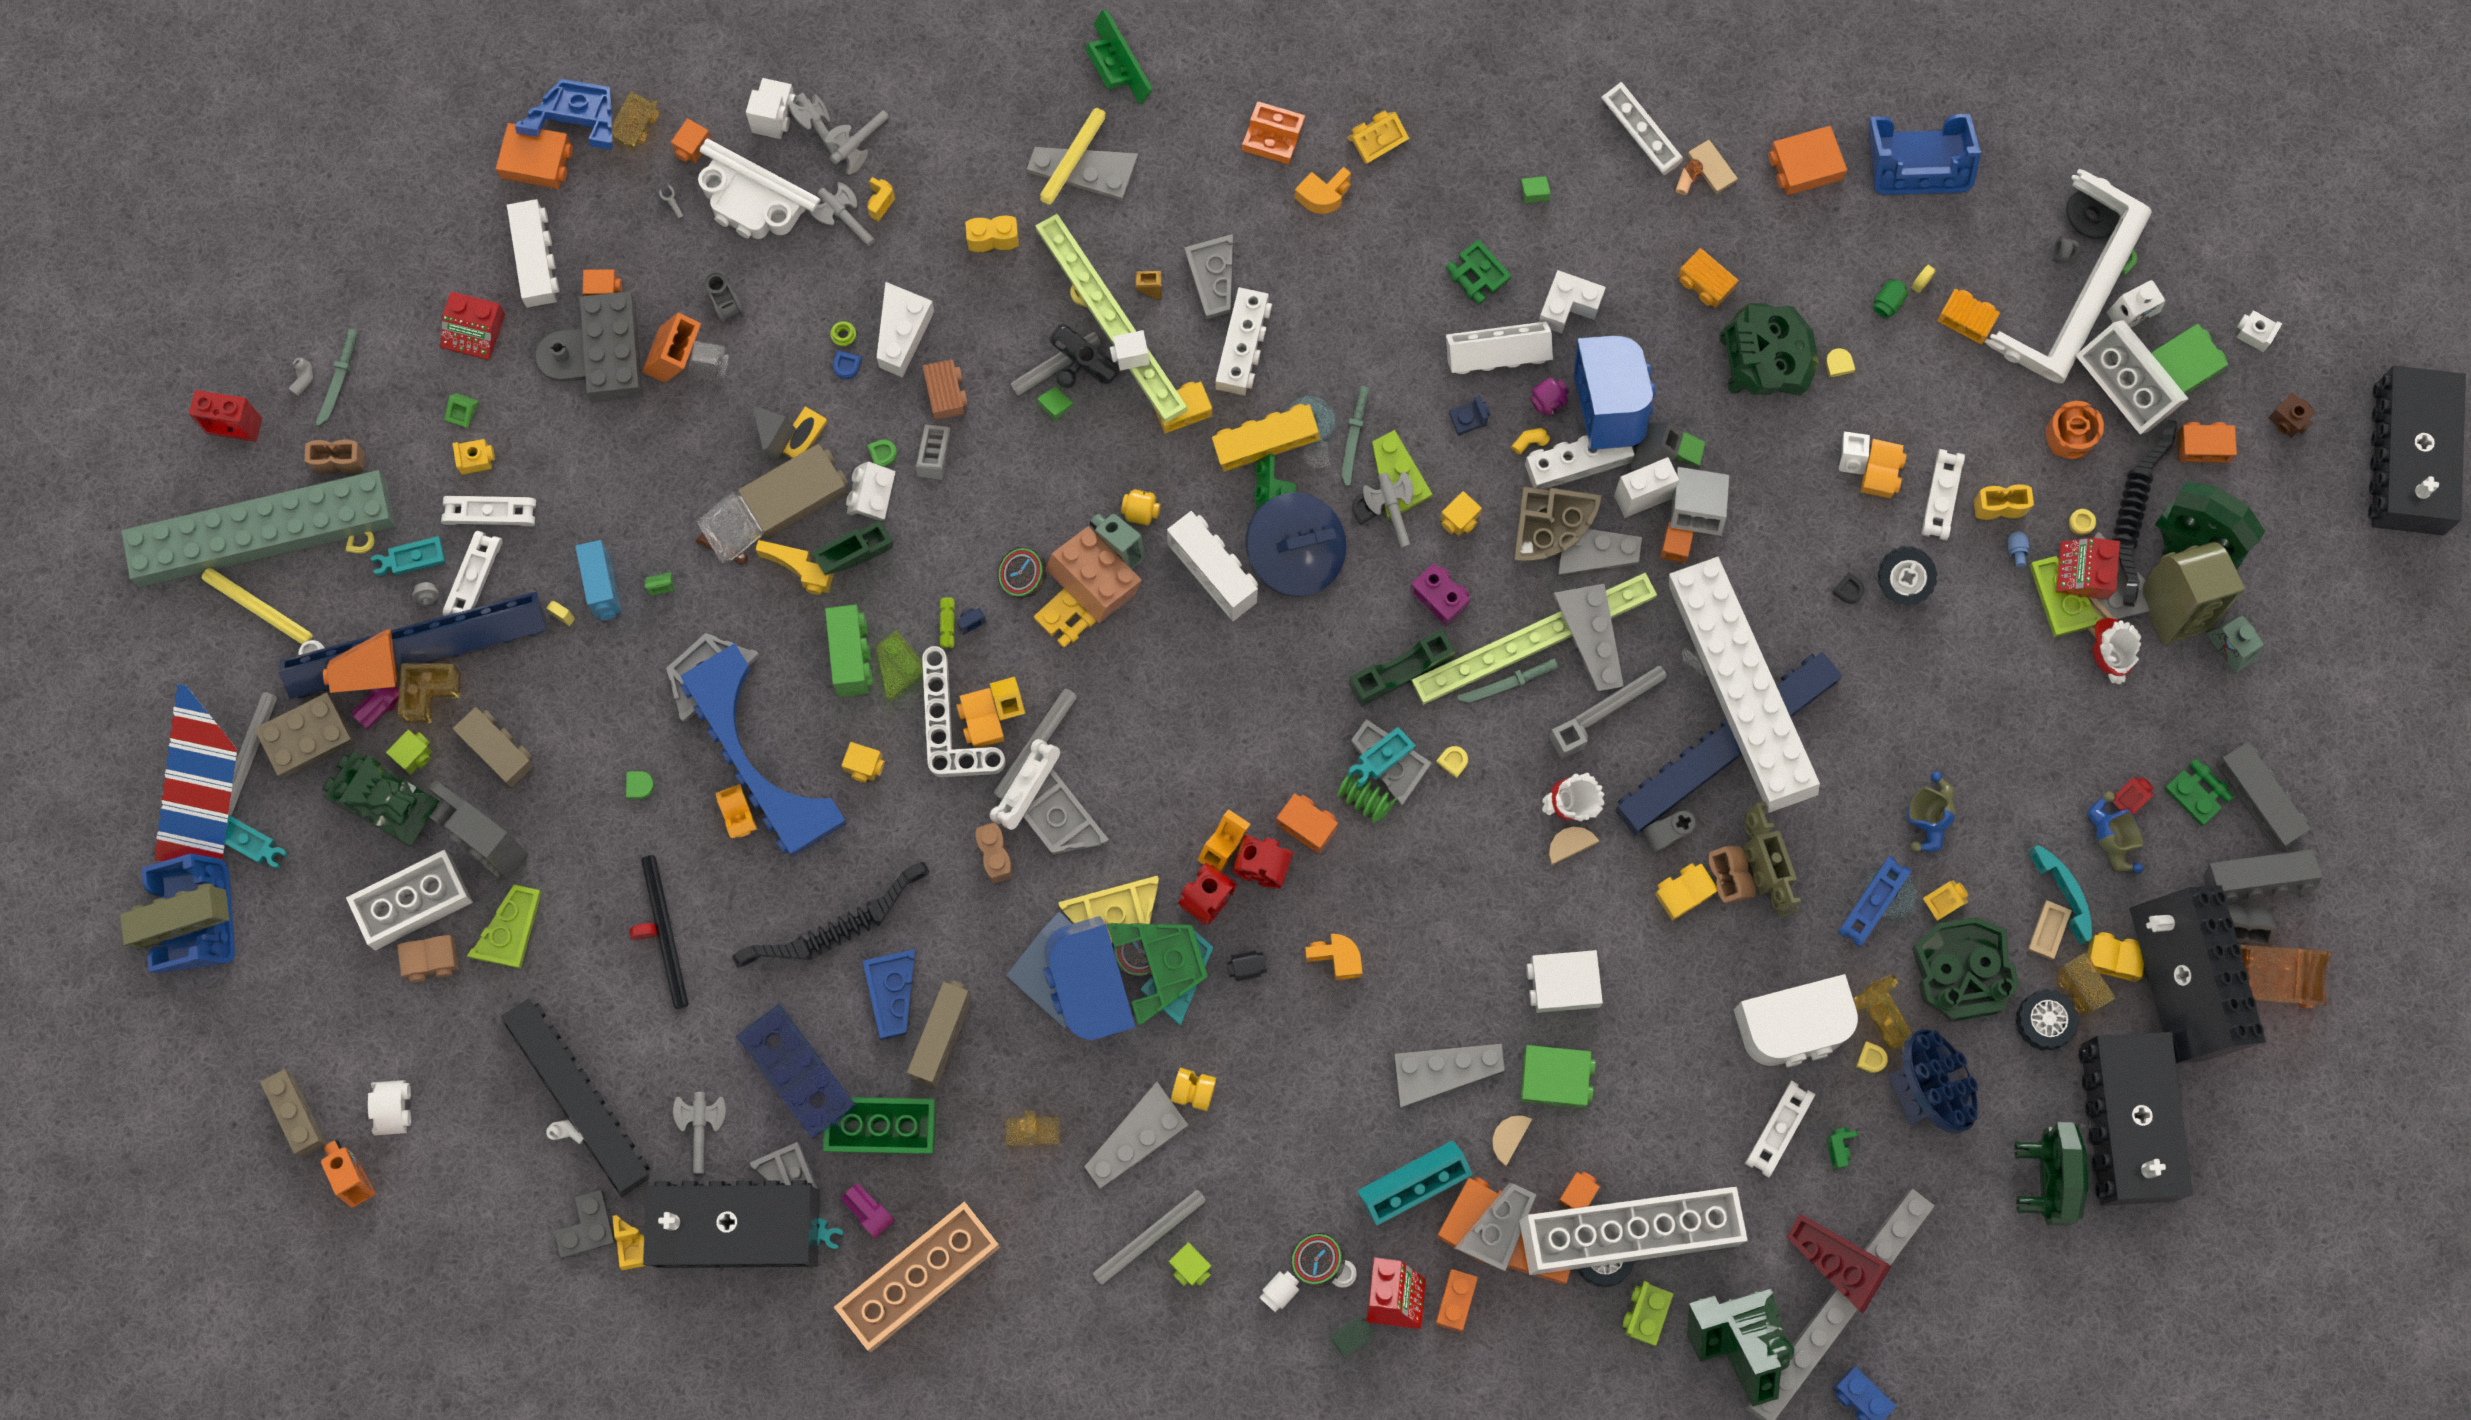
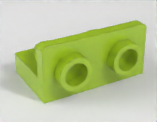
[1622,1281,1674,1346]

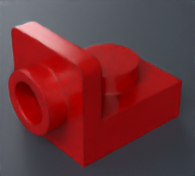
[2113,776,2155,815]

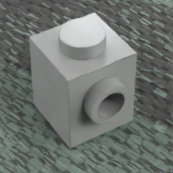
[1549,718,1588,760]

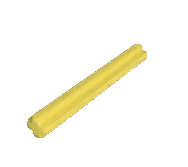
[1040,108,1106,205]
[201,568,313,644]

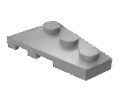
[1184,234,1233,320]
[1558,529,1642,577]
[1351,719,1432,807]
[1454,1183,1536,1271]

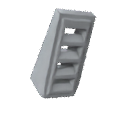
[916,424,951,480]

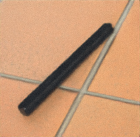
[641,855,689,1009]

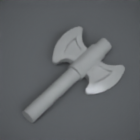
[788,93,838,154]
[824,110,889,175]
[810,182,875,247]
[1363,472,1413,549]
[673,1092,726,1174]

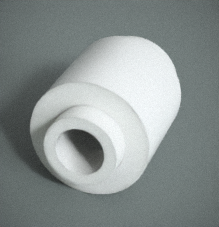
[1259,1271,1299,1312]

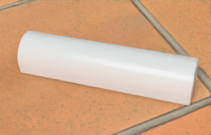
[1601,82,1683,175]

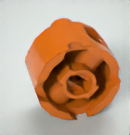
[2045,401,2104,459]

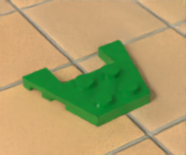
[1107,923,1208,1025]

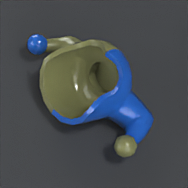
[1907,772,1956,852]
[2087,791,2143,874]

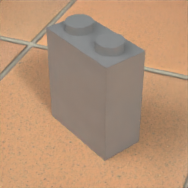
[1670,467,1729,536]

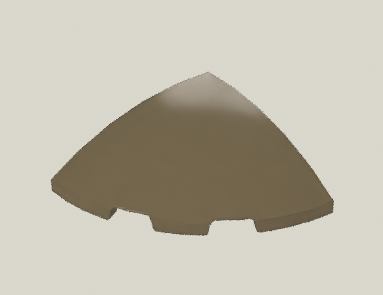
[1514,487,1602,562]

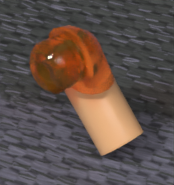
[1675,159,1703,196]

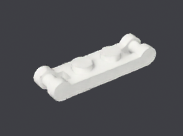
[1921,449,1965,541]
[441,496,536,526]
[443,531,503,616]
[990,739,1060,830]
[1745,1080,1815,1178]

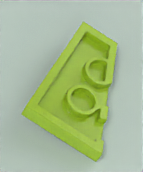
[1372,430,1433,520]
[2029,556,2103,637]

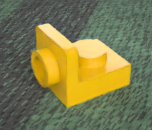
[867,177,895,222]
[1923,880,1968,921]

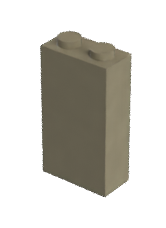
[738,444,848,539]
[907,980,972,1090]

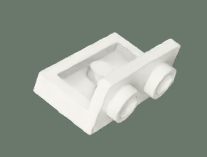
[846,462,896,521]

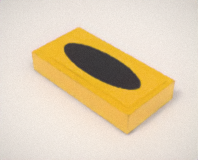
[782,406,828,458]

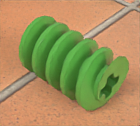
[1337,774,1397,823]

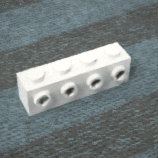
[507,199,559,308]
[1216,287,1272,396]
[1446,321,1553,374]
[1525,435,1635,490]

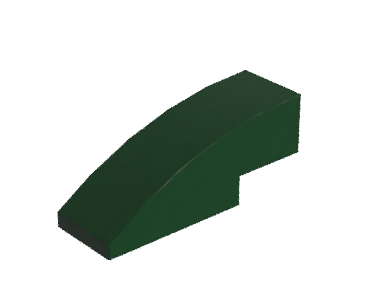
[811,520,893,575]

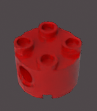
[1232,835,1294,889]
[1178,862,1238,927]

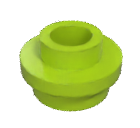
[830,321,856,347]

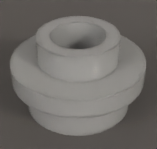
[412,582,439,606]

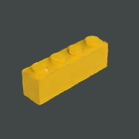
[1212,404,1321,471]

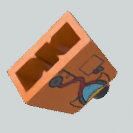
[321,1140,376,1208]

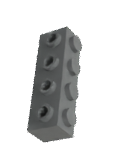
[2216,741,2311,851]
[2203,849,2323,904]

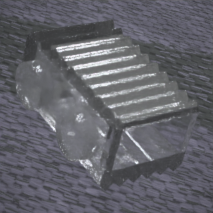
[687,341,729,384]

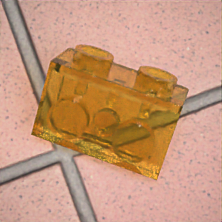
[612,91,660,150]
[2056,953,2115,1016]

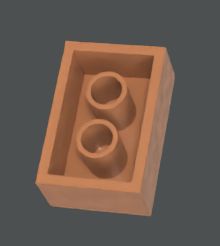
[1046,526,1142,623]

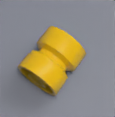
[1171,1067,1217,1112]

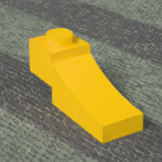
[756,540,834,595]

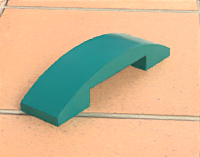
[2028,845,2092,946]

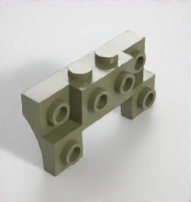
[1744,802,1801,918]

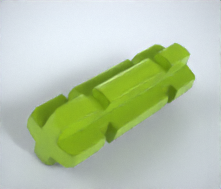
[940,597,955,649]

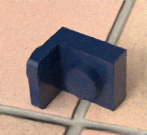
[1449,396,1490,436]

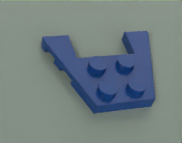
[515,79,613,150]

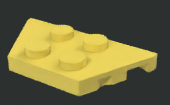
[1058,876,1159,943]

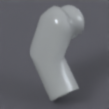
[288,357,313,397]

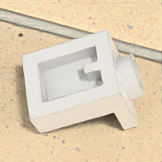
[1839,432,1870,475]

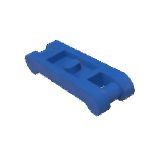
[1837,856,1912,948]

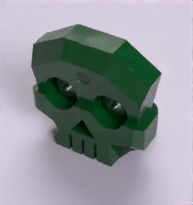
[1719,303,1819,395]
[2155,481,2265,570]
[1912,917,2019,1022]
[2014,1122,2088,1226]

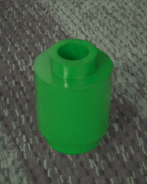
[1872,280,1909,319]

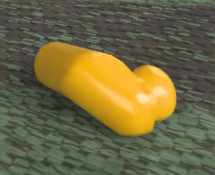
[1511,428,1550,455]

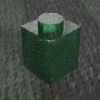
[1329,1316,1374,1359]

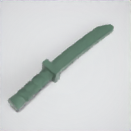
[316,329,358,426]
[1341,386,1370,486]
[1457,659,1558,703]

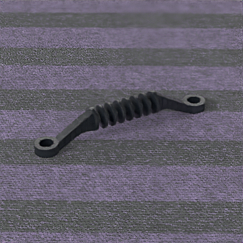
[2111,420,2177,607]
[732,862,930,968]

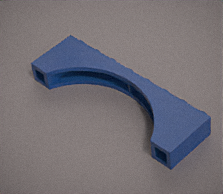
[680,643,847,857]

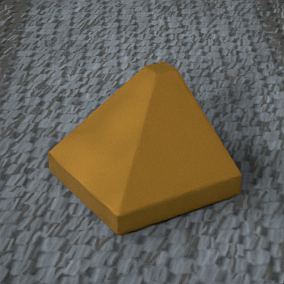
[1136,271,1162,300]

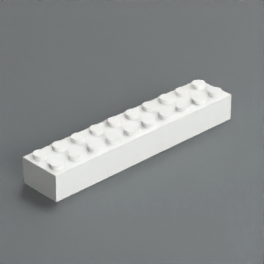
[1669,557,1820,813]

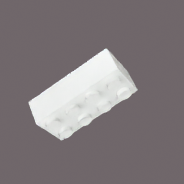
[2075,320,2188,434]
[1167,511,1258,621]
[346,850,473,951]

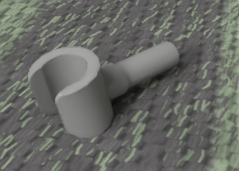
[659,184,684,219]

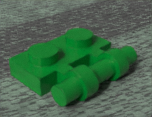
[1446,239,1512,305]
[2164,758,2234,827]

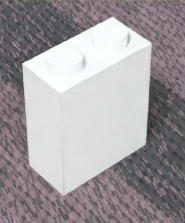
[1614,457,1679,518]
[1526,950,1603,1013]

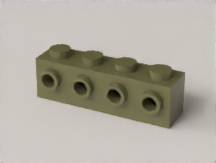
[120,884,230,948]

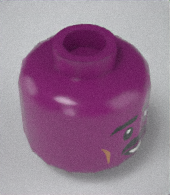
[1530,378,1569,416]

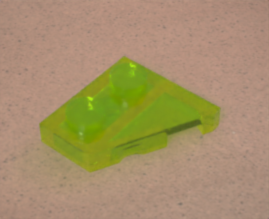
[876,630,923,701]

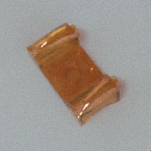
[2238,943,2332,1009]

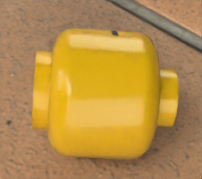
[1121,489,1161,526]

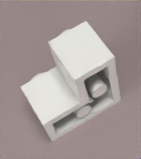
[746,78,797,139]
[1539,270,1606,334]

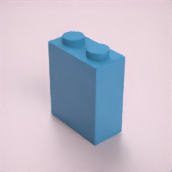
[575,540,622,620]

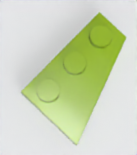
[467,885,542,969]

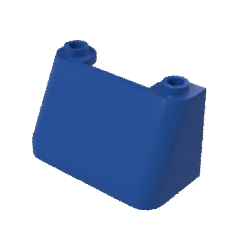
[1868,114,1981,195]
[142,854,235,973]

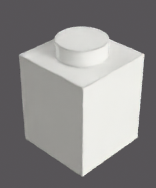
[1110,330,1150,371]

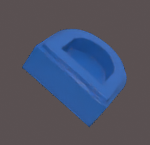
[833,350,862,379]

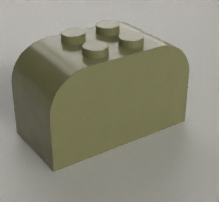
[2143,542,2245,646]

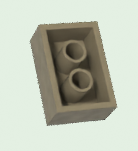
[254,693,356,779]

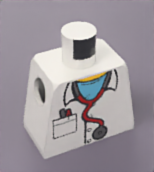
[2106,280,2165,328]

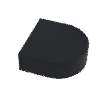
[1352,494,1383,525]
[1832,572,1864,604]

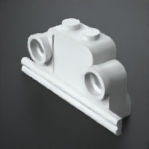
[698,138,820,239]

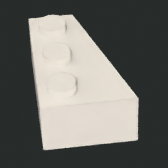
[877,282,934,377]

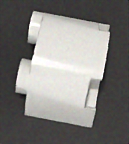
[368,1080,411,1135]

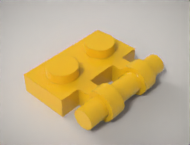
[1033,588,1096,648]

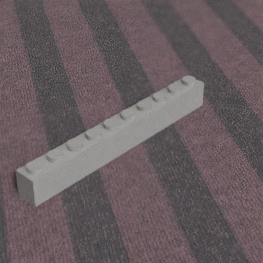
[1745,1189,1935,1420]

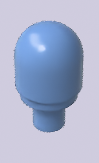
[2007,531,2030,567]

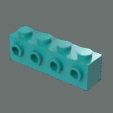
[1357,1140,1473,1226]

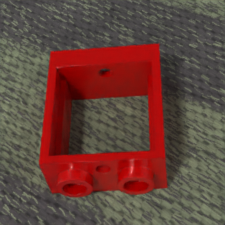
[189,390,262,442]

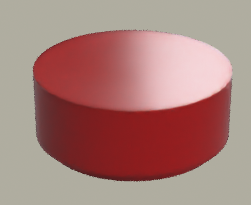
[629,923,657,940]

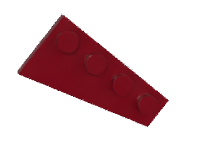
[1786,1214,1892,1314]

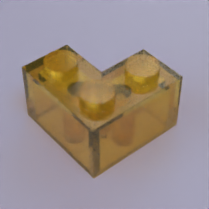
[398,663,461,723]

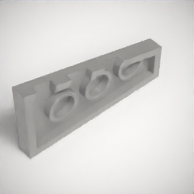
[1027,147,1138,201]
[1552,584,1624,692]
[1394,1044,1505,1108]
[1084,1082,1188,1190]

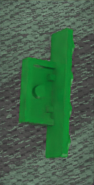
[1085,9,1152,104]
[1254,454,1296,511]

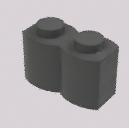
[2227,904,2277,947]

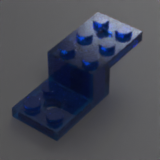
[736,1004,857,1139]

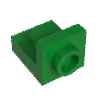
[1826,1127,1858,1170]

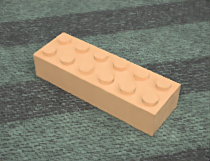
[834,1201,1001,1353]

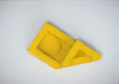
[612,1215,646,1270]

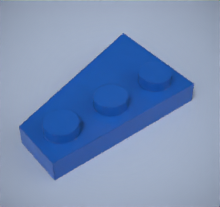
[863,949,915,1040]

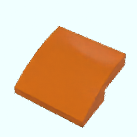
[1241,102,1305,165]

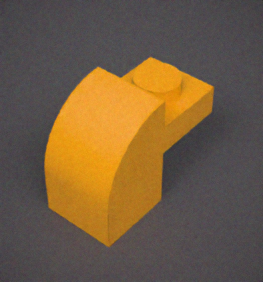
[1294,167,1351,214]
[715,784,757,839]
[1197,809,1250,872]
[1305,934,1363,980]

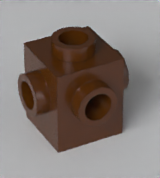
[2268,392,2316,438]

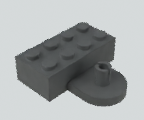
[536,291,643,403]
[428,780,528,879]

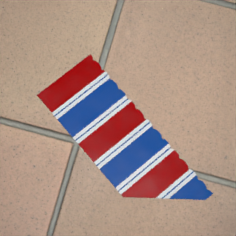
[154,684,237,862]

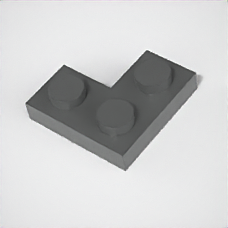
[554,1190,615,1258]

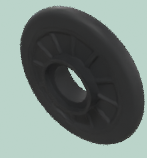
[2066,191,2118,239]

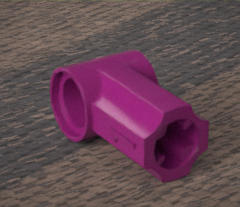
[350,685,406,730]
[841,1183,896,1239]

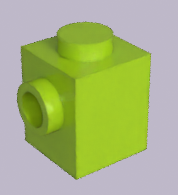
[386,729,432,775]
[1169,1242,1211,1287]

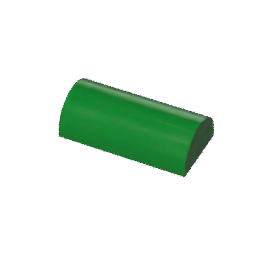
[823,1097,936,1154]

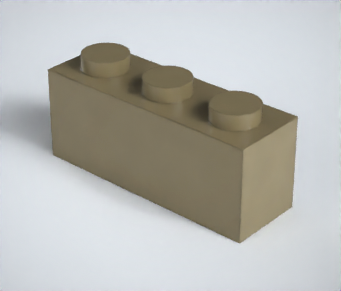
[452,707,534,788]
[260,1069,327,1157]

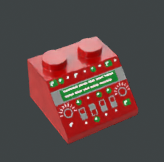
[440,291,505,360]
[2056,538,2120,600]
[1366,1258,1426,1329]

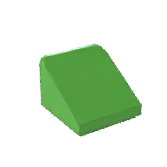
[1521,176,1551,203]
[1037,386,1074,421]
[444,393,480,428]
[1674,432,1705,467]
[645,572,675,596]

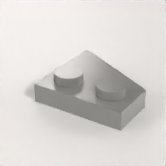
[750,1142,818,1189]

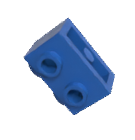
[1832,1367,1897,1420]

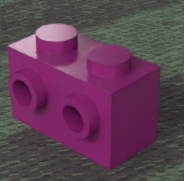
[1410,563,1470,627]

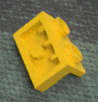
[1347,110,1409,164]

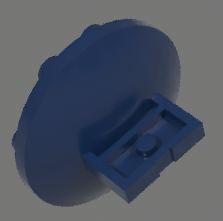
[1245,492,1346,597]
[1887,1029,1978,1134]

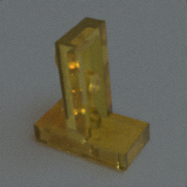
[1853,974,1912,1051]
[1005,1110,1060,1147]

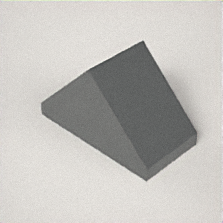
[753,406,796,461]

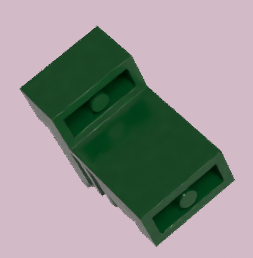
[322,751,439,846]
[1687,1289,1795,1407]

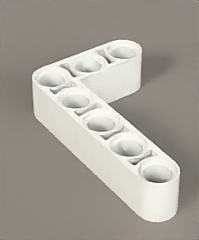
[922,646,1006,777]

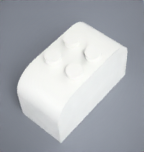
[1734,974,1858,1067]

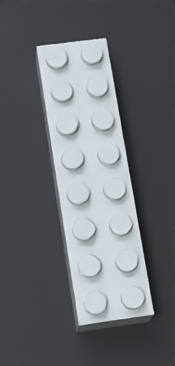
[1519,1187,1748,1275]

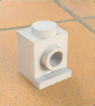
[2237,310,2282,352]

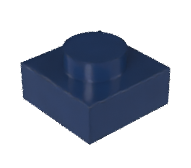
[957,607,986,635]

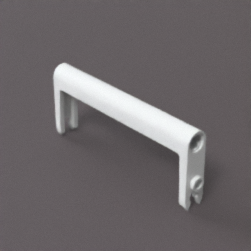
[1985,169,2152,384]

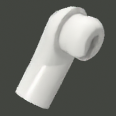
[546,1120,584,1145]

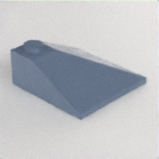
[1006,912,1072,1029]

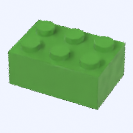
[825,605,874,697]

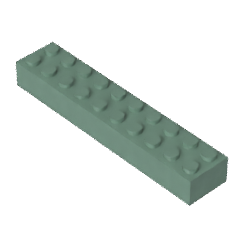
[121,470,395,587]

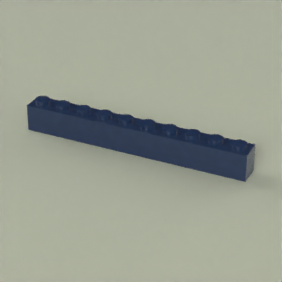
[279,592,547,699]
[1615,652,1842,836]

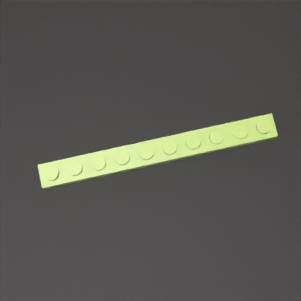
[1036,214,1187,424]
[1411,573,1657,705]

